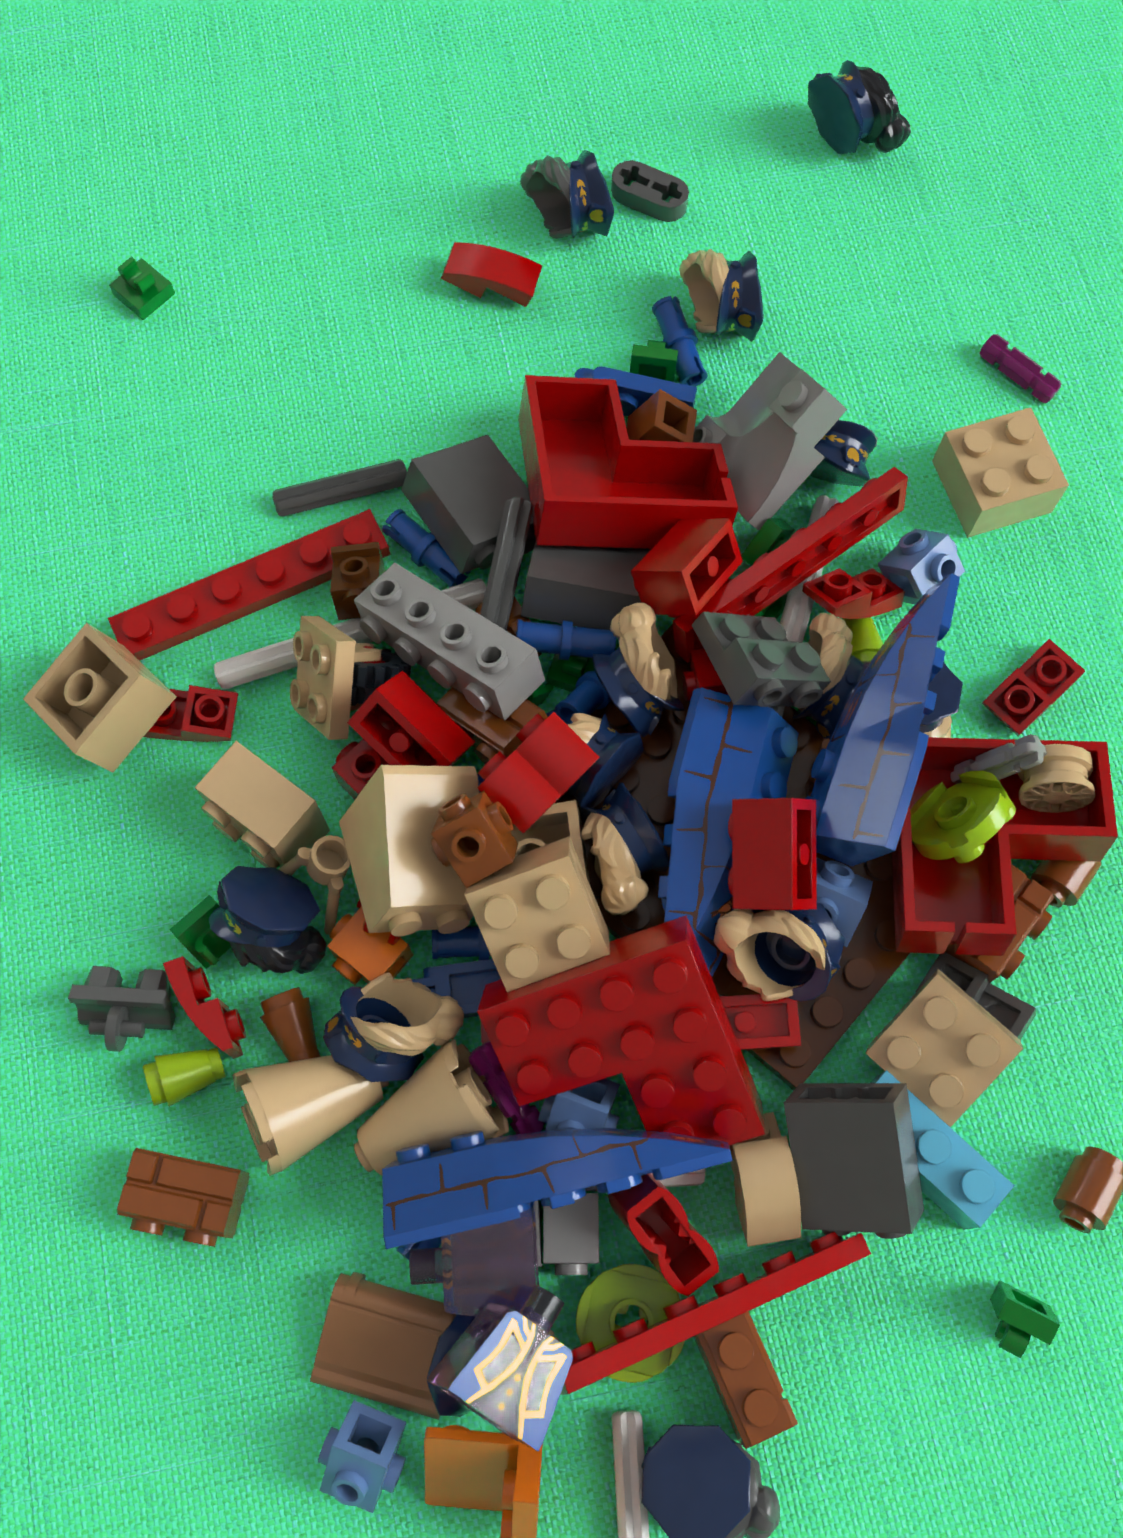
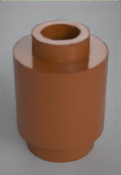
[1030,860,1101,908]
[1053,1146,1123,1233]

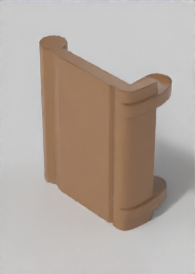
[310,1272,460,1420]

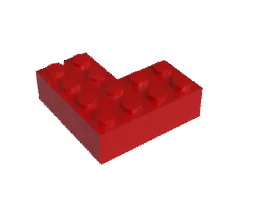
[518,375,738,549]
[892,737,1118,956]
[477,915,765,1145]

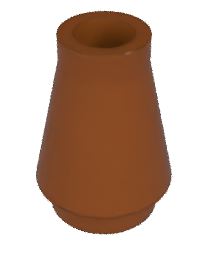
[260,987,321,1062]

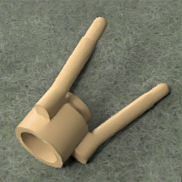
[278,835,351,935]

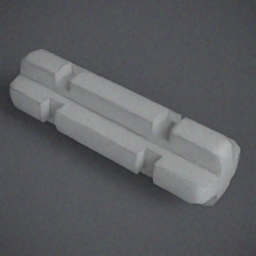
[950,734,1047,784]

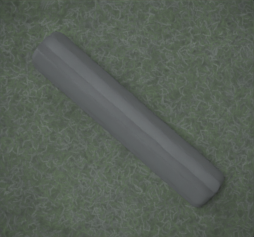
[272,459,407,516]
[480,497,533,631]

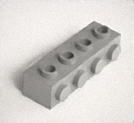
[354,562,545,721]

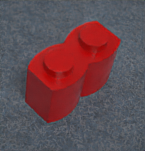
[477,712,600,834]
[608,1173,719,1297]

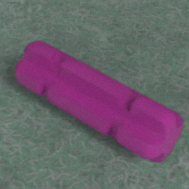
[980,334,1062,403]
[469,1041,545,1134]

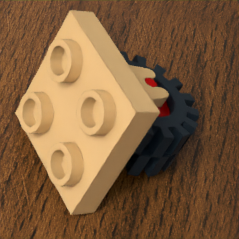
[290,616,411,740]

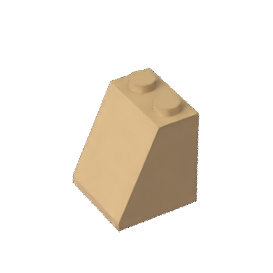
[339,765,479,937]

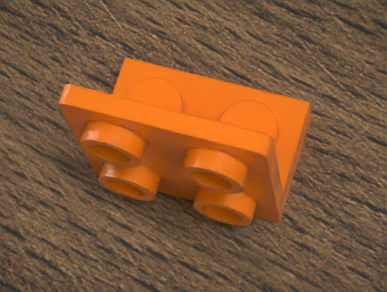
[424,1425,543,1538]

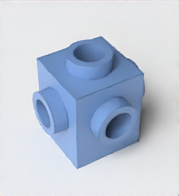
[878,529,965,605]
[816,857,873,947]
[538,1078,620,1131]
[318,1400,406,1513]

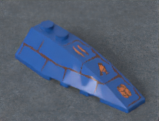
[805,573,960,867]
[658,688,799,977]
[382,1128,733,1249]

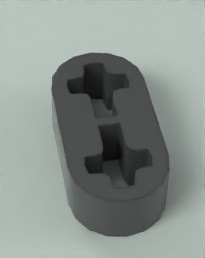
[611,160,689,222]

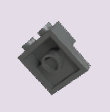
[692,612,831,708]

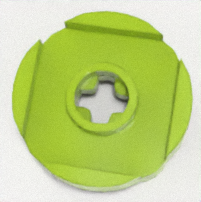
[910,771,1016,863]
[576,1264,685,1383]

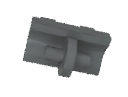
[68,966,176,1052]

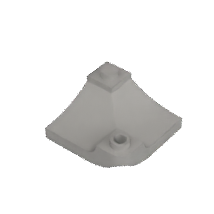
[693,352,847,530]

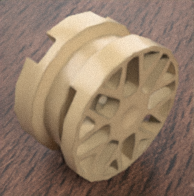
[1018,744,1095,813]

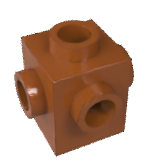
[431,791,518,888]

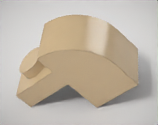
[729,1112,801,1247]

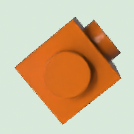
[327,906,413,985]

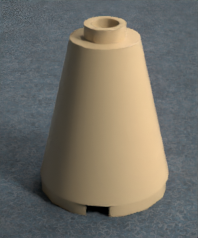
[354,1039,509,1176]
[232,1055,389,1176]

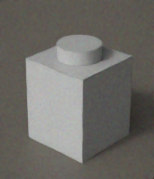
[543,1193,599,1275]

